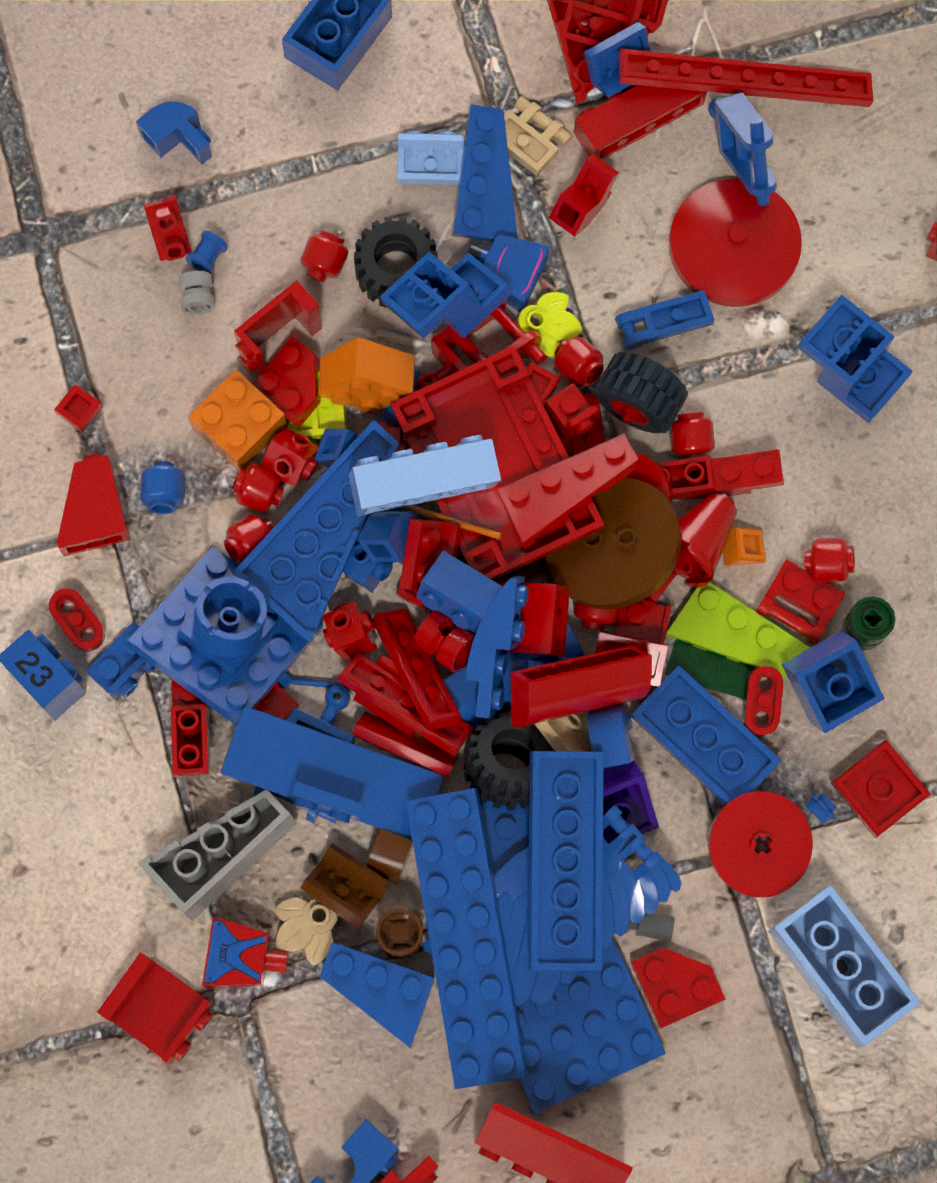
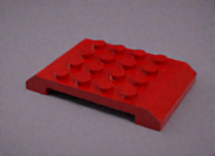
[390,345,605,581]

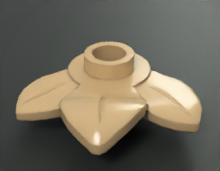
[274,897,338,966]

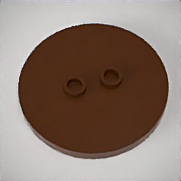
[546,478,682,610]

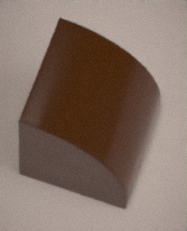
[366,828,413,885]

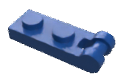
[615,290,715,350]

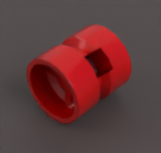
[414,611,476,673]

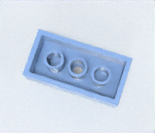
[348,435,501,516]
[768,885,921,1048]

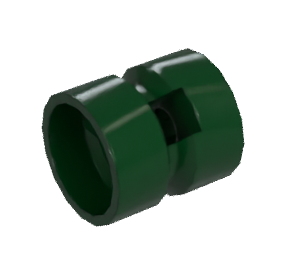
[842,596,896,651]

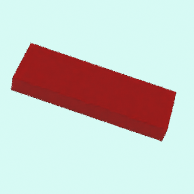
[352,711,460,777]

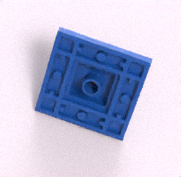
[127,546,323,725]

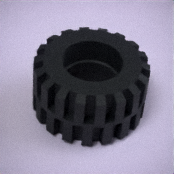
[354,216,438,308]
[463,712,555,810]

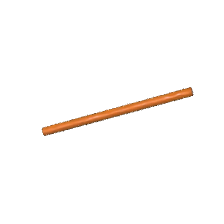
[400,505,502,540]

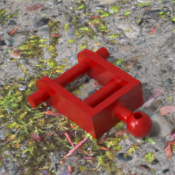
[416,300,547,390]

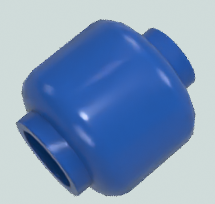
[140,461,186,514]

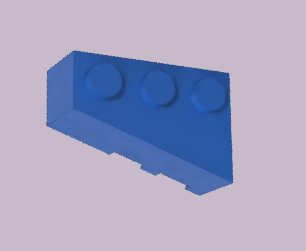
[320,942,435,1049]

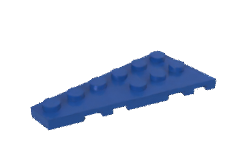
[232,420,399,644]

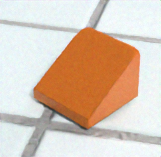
[722,527,766,566]

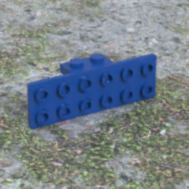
[221,707,443,840]

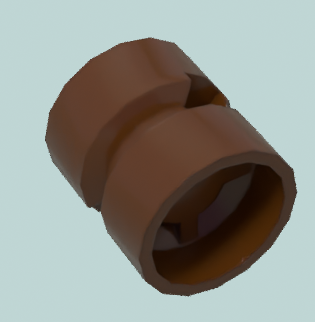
[376,908,423,959]

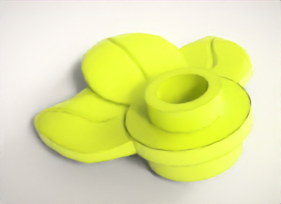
[517,292,582,358]

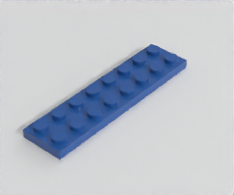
[406,788,528,1089]

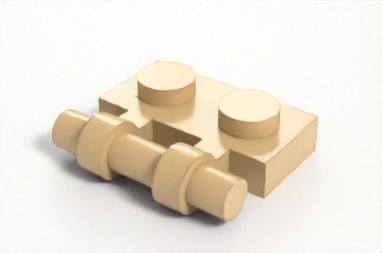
[504,97,573,177]

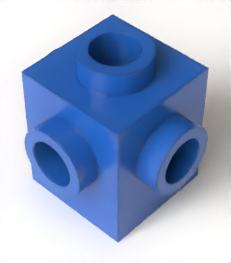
[342,534,393,593]

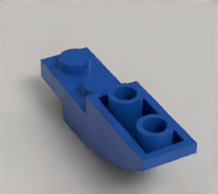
[465,576,529,719]

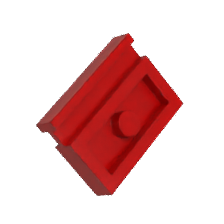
[615,600,672,643]

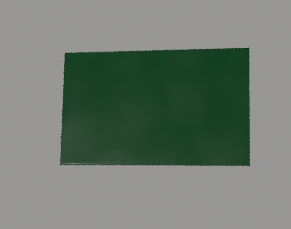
[665,639,757,700]

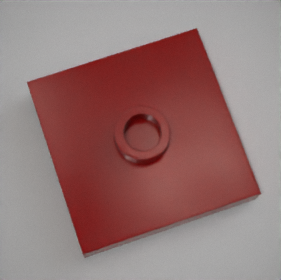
[831,740,931,838]

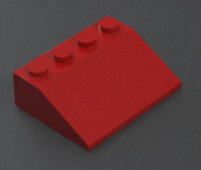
[474,1102,633,1183]

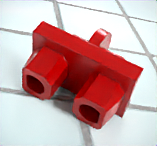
[143,195,192,261]

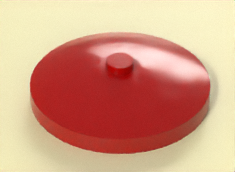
[669,179,802,307]

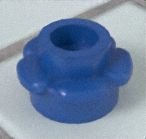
[805,793,837,825]

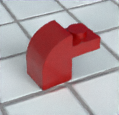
[549,154,619,237]

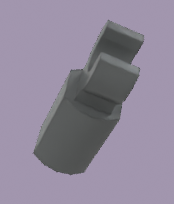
[624,913,675,941]

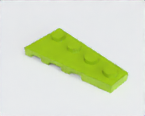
[665,582,810,680]

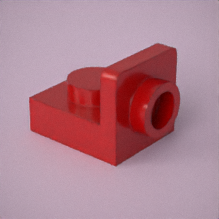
[544,383,600,437]

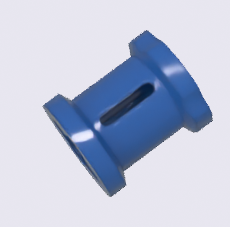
[185,230,228,274]

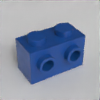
[416,551,502,634]

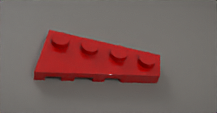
[497,433,640,550]

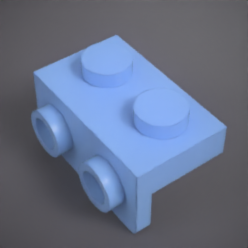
[397,131,464,185]

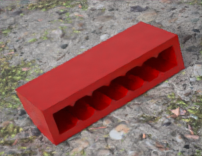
[511,645,652,728]

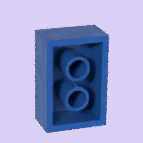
[282,0,392,91]

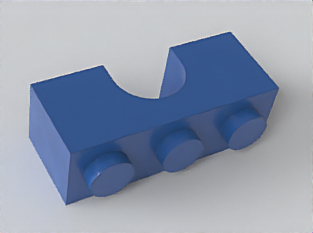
[311,1119,399,1183]

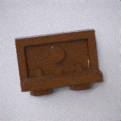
[300,844,390,929]

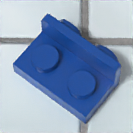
[85,622,156,702]

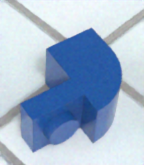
[136,102,212,164]
[358,511,421,563]
[587,703,635,768]

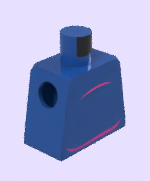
[468,234,549,312]

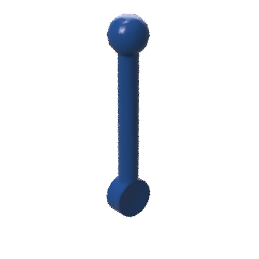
[278,673,349,690]

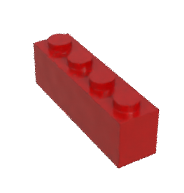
[573,85,707,160]

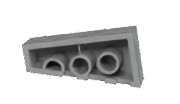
[137,790,297,921]

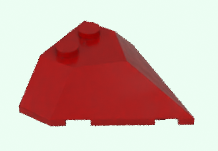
[547,0,668,105]

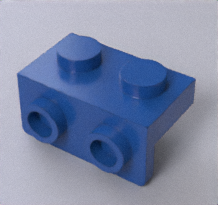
[584,22,651,97]

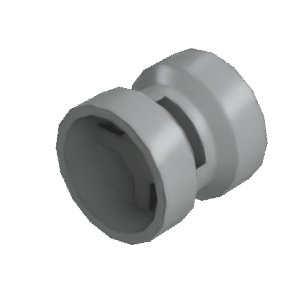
[179,271,215,315]

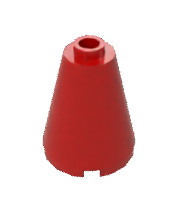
[672,493,737,588]

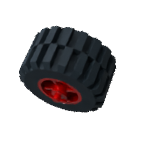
[594,352,688,434]

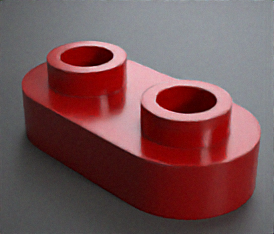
[49,588,105,652]
[744,666,784,736]

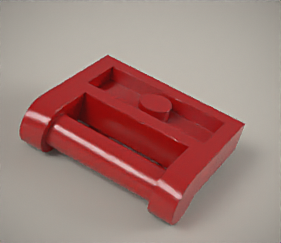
[756,559,846,646]

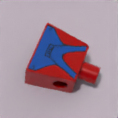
[202,917,289,988]

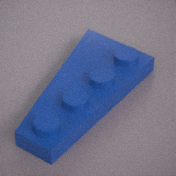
[452,104,518,243]

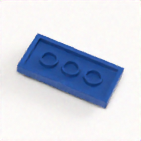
[631,665,782,805]

